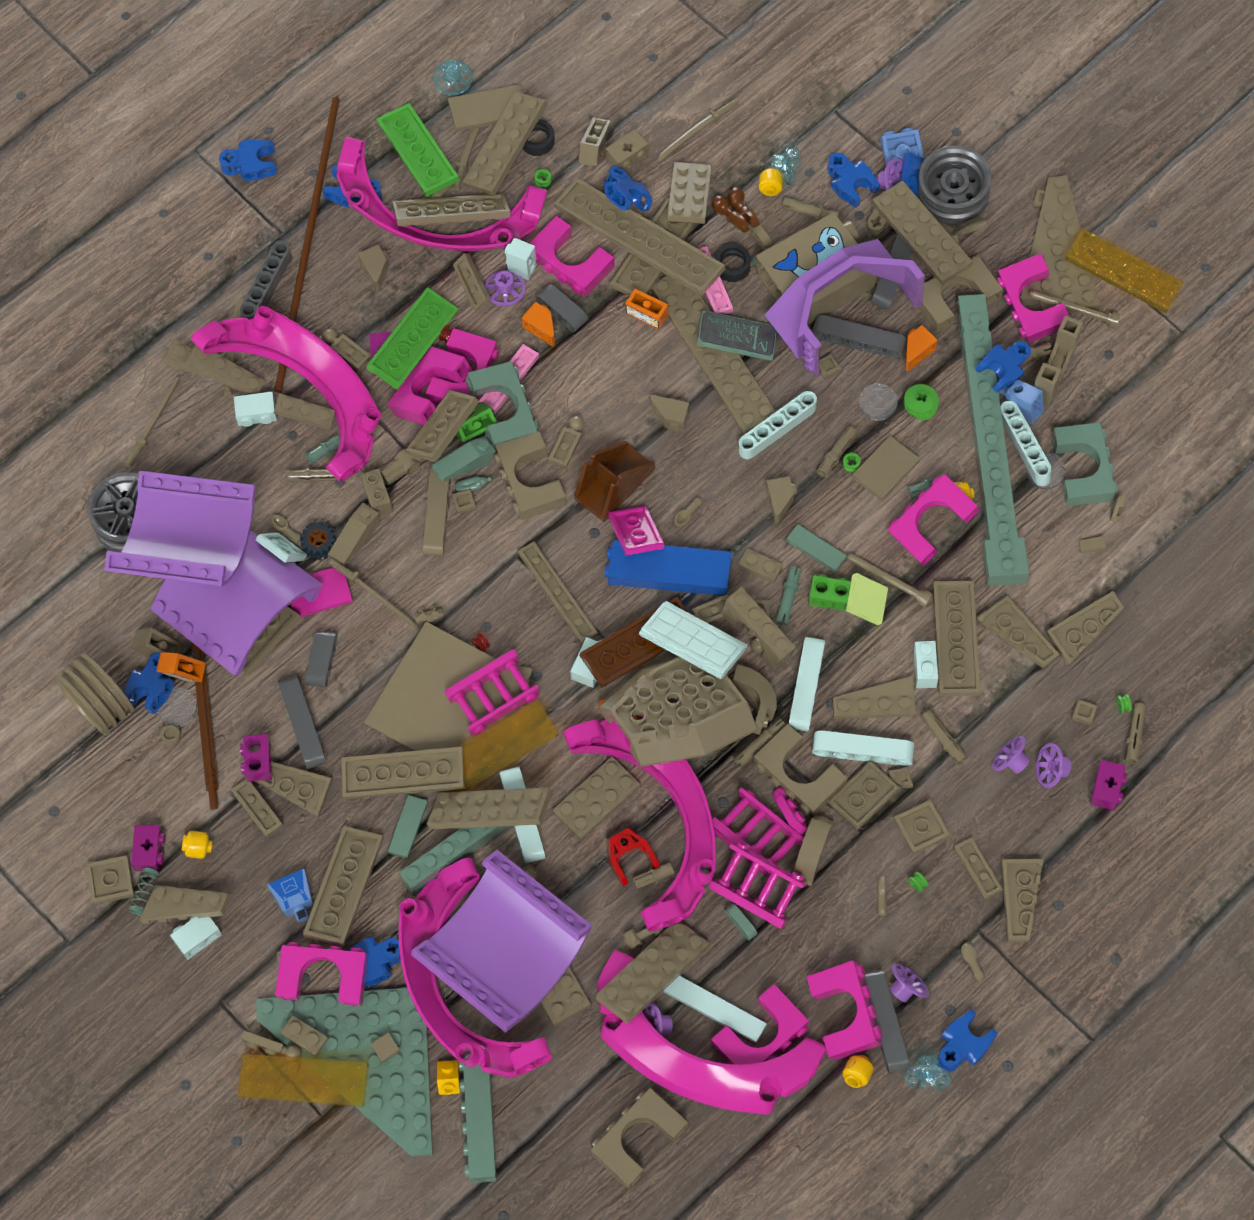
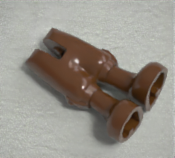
[712,187,760,233]

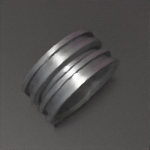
[918,146,992,225]
[87,473,139,552]

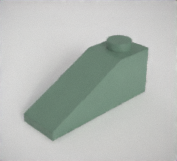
[432,436,496,481]

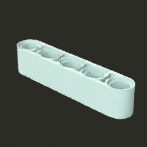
[739,391,817,459]
[1000,401,1051,486]
[789,637,825,732]
[812,731,914,766]
[499,766,546,864]

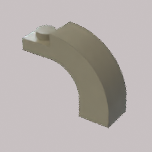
[732,664,777,735]
[793,815,834,886]

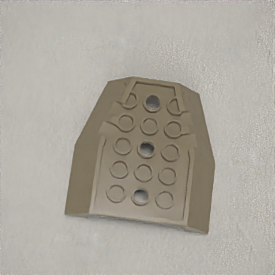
[599,653,757,767]

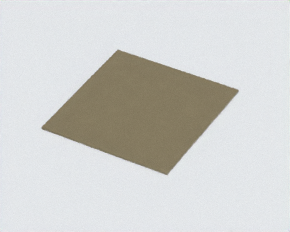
[364,622,529,780]

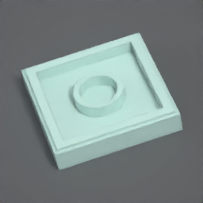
[256,533,307,563]

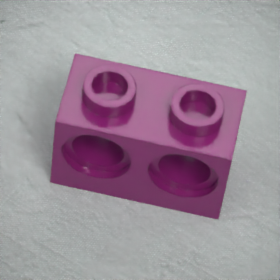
[240,734,272,782]

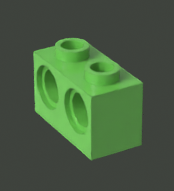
[809,575,851,611]

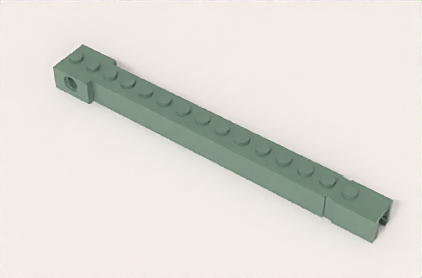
[956,294,1029,586]

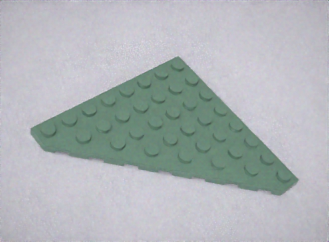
[256,988,433,1157]

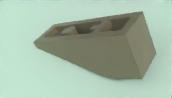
[579,117,611,166]
[328,503,379,566]

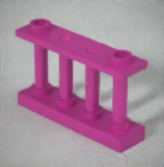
[444,649,541,736]
[712,787,804,878]
[708,841,808,929]

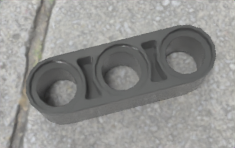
[536,284,588,332]
[305,630,338,688]

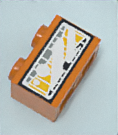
[625,289,669,330]
[156,652,206,682]

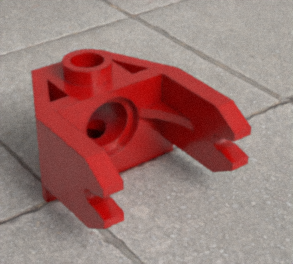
[607,828,660,886]

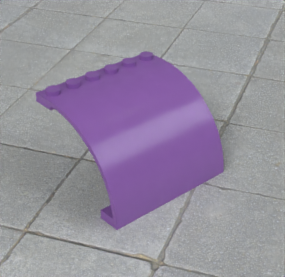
[104,471,256,586]
[150,530,323,676]
[411,850,592,1033]

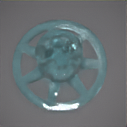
[433,60,473,95]
[772,144,801,185]
[904,1056,951,1091]

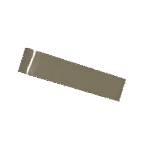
[423,466,451,556]

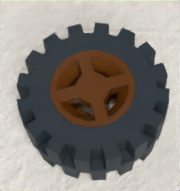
[300,522,337,560]

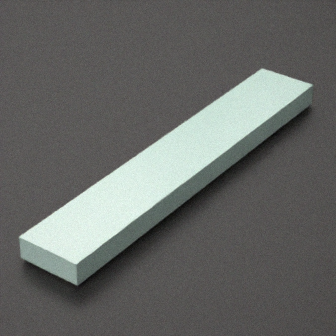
[663,976,767,1043]

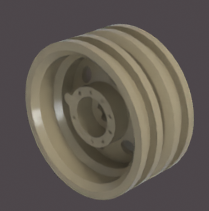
[54,653,134,736]

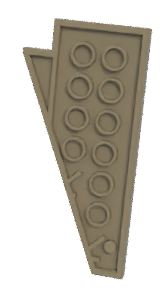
[1020,175,1099,313]

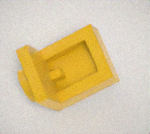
[437,1060,460,1095]

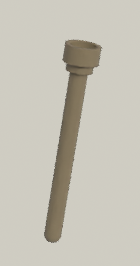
[1029,291,1120,329]
[847,553,934,608]

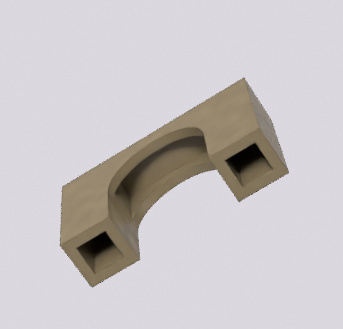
[918,255,1003,333]
[1034,315,1083,407]
[494,431,566,520]
[721,587,796,673]
[753,724,848,818]
[591,1088,688,1190]

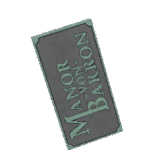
[697,310,777,361]

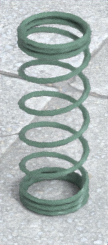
[129,867,159,915]

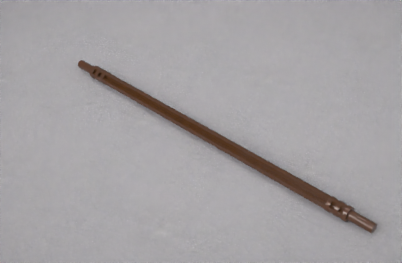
[191,642,218,810]

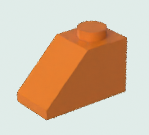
[522,302,555,347]
[905,325,938,371]

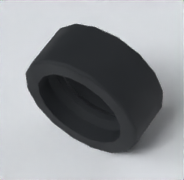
[522,119,555,156]
[715,244,751,282]

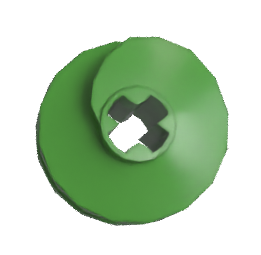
[904,384,939,421]

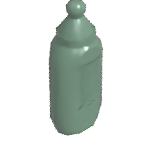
[455,476,492,493]

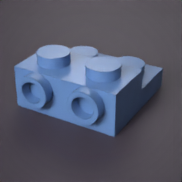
[880,128,924,172]

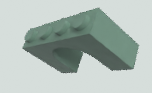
[465,361,538,449]
[1052,422,1118,507]

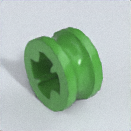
[534,169,552,188]
[843,453,861,473]
[1116,694,1132,713]
[908,872,929,893]

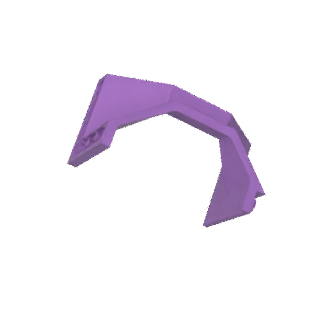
[765,239,925,376]

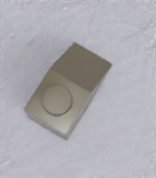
[358,245,389,292]
[650,395,689,432]
[766,476,797,524]
[132,628,183,657]

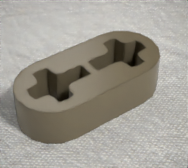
[867,208,888,235]
[748,224,773,251]

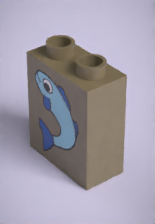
[756,212,875,325]

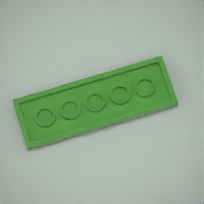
[377,103,459,197]
[366,287,459,390]

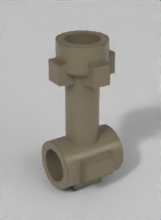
[624,928,664,950]

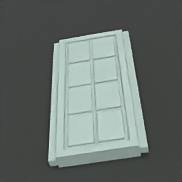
[639,601,747,679]

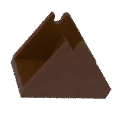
[574,441,655,522]

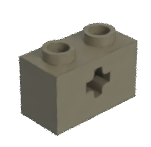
[605,129,649,170]
[360,469,393,516]

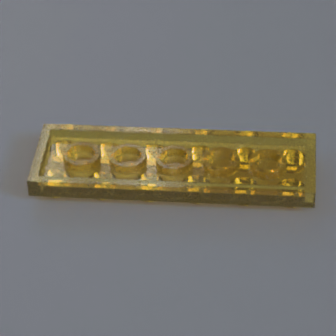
[1064,228,1184,314]
[449,700,559,792]
[237,1054,369,1107]

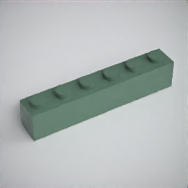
[399,826,511,896]
[459,1054,497,1183]

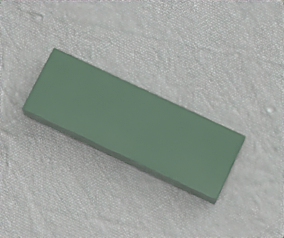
[786,524,847,573]
[388,795,428,859]

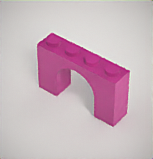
[529,216,615,297]
[996,253,1070,343]
[426,328,499,405]
[387,347,472,426]
[888,474,980,566]
[275,942,369,1006]
[807,960,883,1061]
[711,984,809,1065]

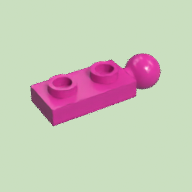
[773,787,808,834]

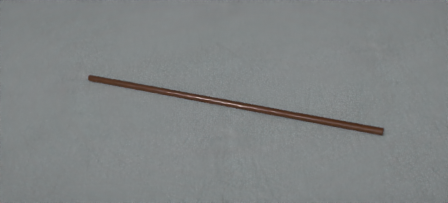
[274,97,340,393]

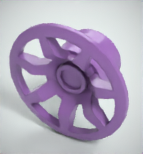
[878,158,903,190]
[484,270,526,306]
[992,736,1030,774]
[1036,743,1071,788]
[890,964,929,1002]
[642,1002,673,1036]

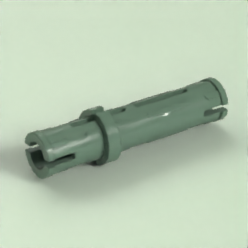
[776,567,802,626]

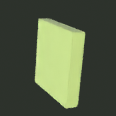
[846,573,888,625]

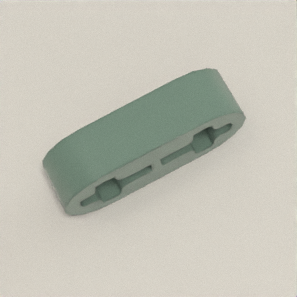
[724,904,757,941]

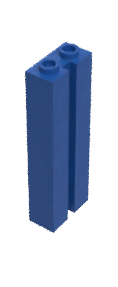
[605,540,731,596]

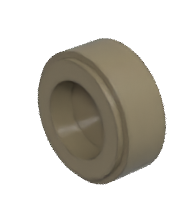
[160,725,181,746]

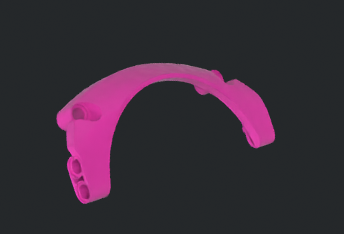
[336,136,547,251]
[191,306,381,482]
[563,716,716,932]
[399,858,552,1078]
[596,950,826,1115]

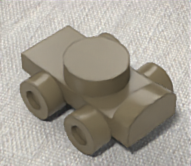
[415,605,443,623]

